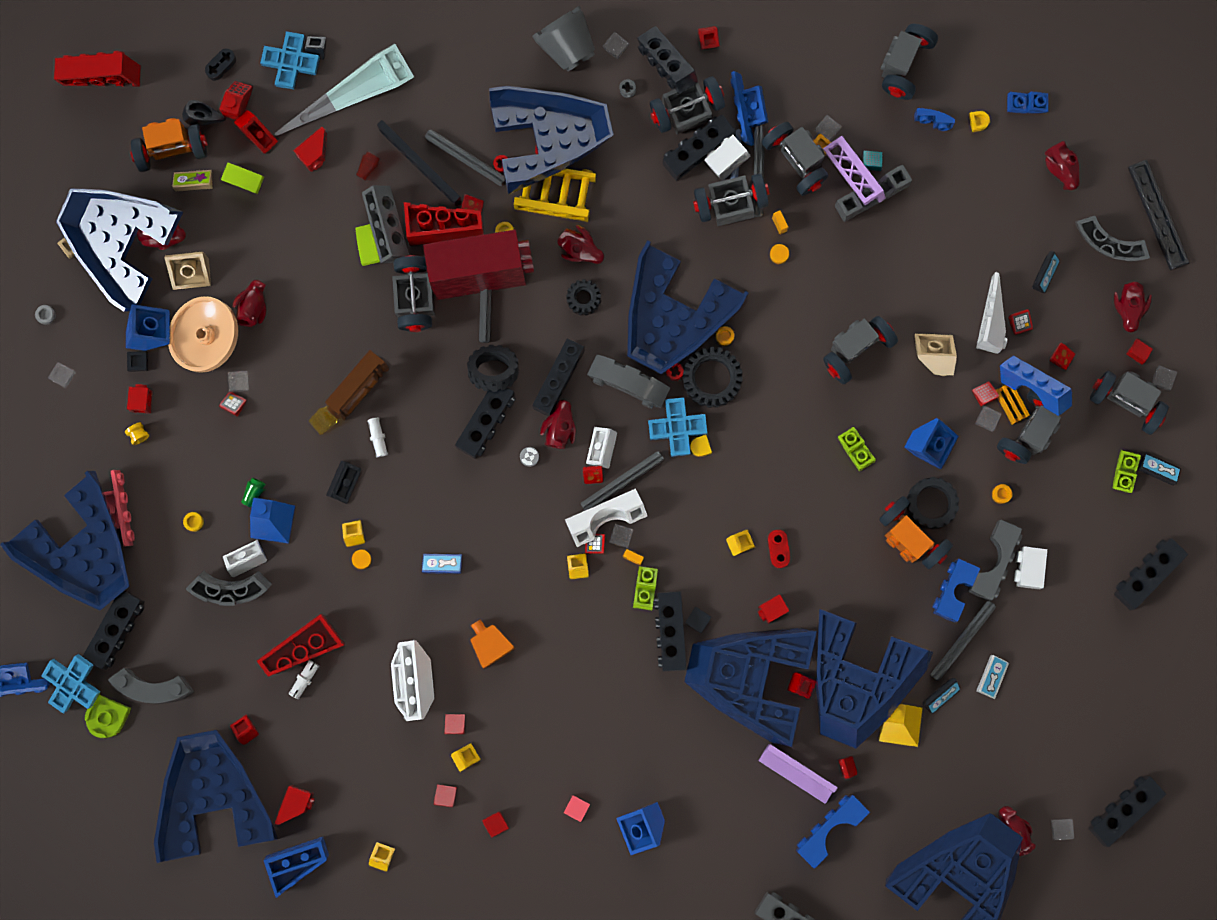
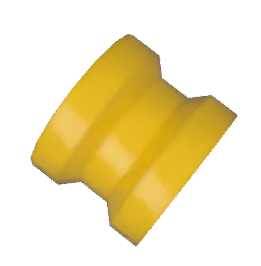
[125,422,149,445]

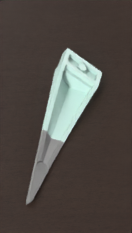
[275,44,414,135]

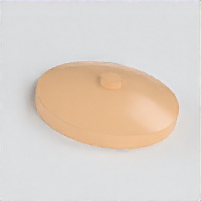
[168,297,238,373]

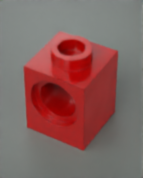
[127,384,153,414]
[758,594,789,623]

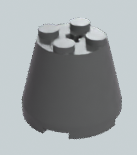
[532,6,595,71]

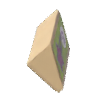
[173,170,213,191]

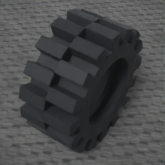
[566,279,601,316]

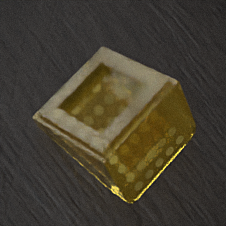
[309,407,338,435]

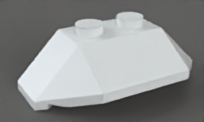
[391,640,434,721]

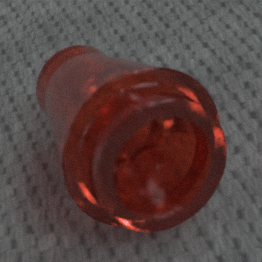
[356,151,380,181]

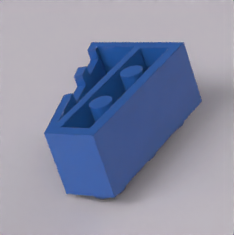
[263,836,329,898]

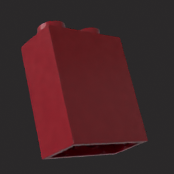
[423,229,534,300]

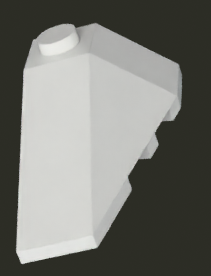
[976,272,1007,354]

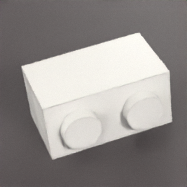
[705,135,750,181]
[1014,547,1047,589]

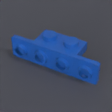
[730,71,768,146]
[0,663,50,697]

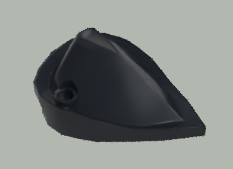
[182,100,226,126]

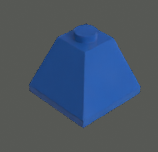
[126,304,170,351]
[905,418,959,469]
[250,498,295,544]
[616,802,665,855]

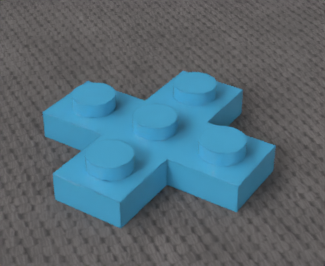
[261,31,320,90]
[648,398,707,457]
[41,654,100,714]

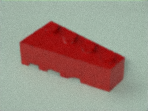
[54,51,141,87]
[404,202,484,246]
[257,613,345,677]

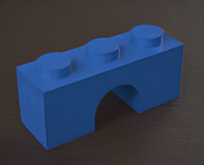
[932,559,980,623]

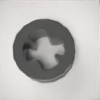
[619,79,636,98]

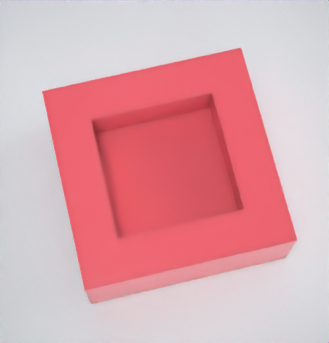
[564,795,590,822]

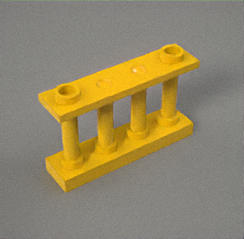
[513,168,596,222]

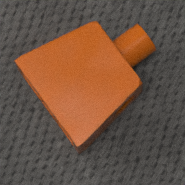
[470,619,515,669]

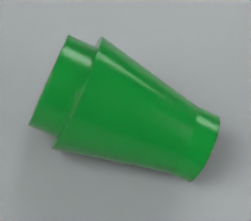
[241,477,266,507]

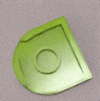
[85,694,131,738]

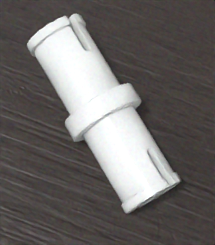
[367,417,388,457]
[288,660,319,700]

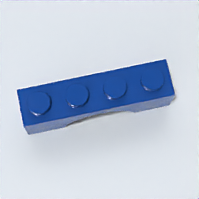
[1000,356,1072,416]
[796,795,870,869]

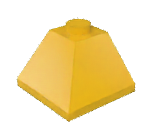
[879,704,923,747]

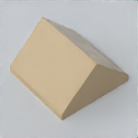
[165,252,211,290]

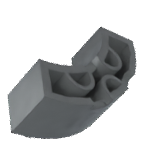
[1075,216,1150,261]
[587,355,670,409]
[186,571,272,606]
[108,668,195,704]

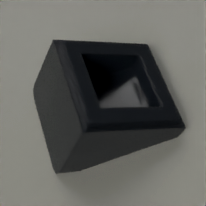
[305,36,326,60]

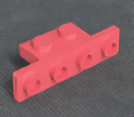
[104,470,135,547]

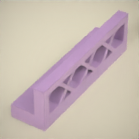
[823,136,885,205]
[758,744,837,804]

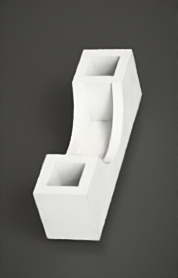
[565,489,647,547]

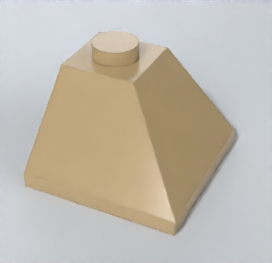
[914,334,957,376]

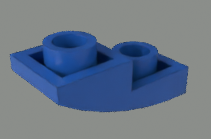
[1007,91,1048,113]
[914,108,955,131]

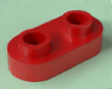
[768,530,790,569]

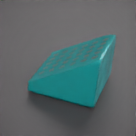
[862,151,882,171]

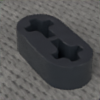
[205,49,236,81]

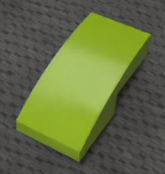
[221,163,264,194]
[356,224,380,266]
[838,427,875,472]
[1113,450,1141,493]
[633,566,658,610]

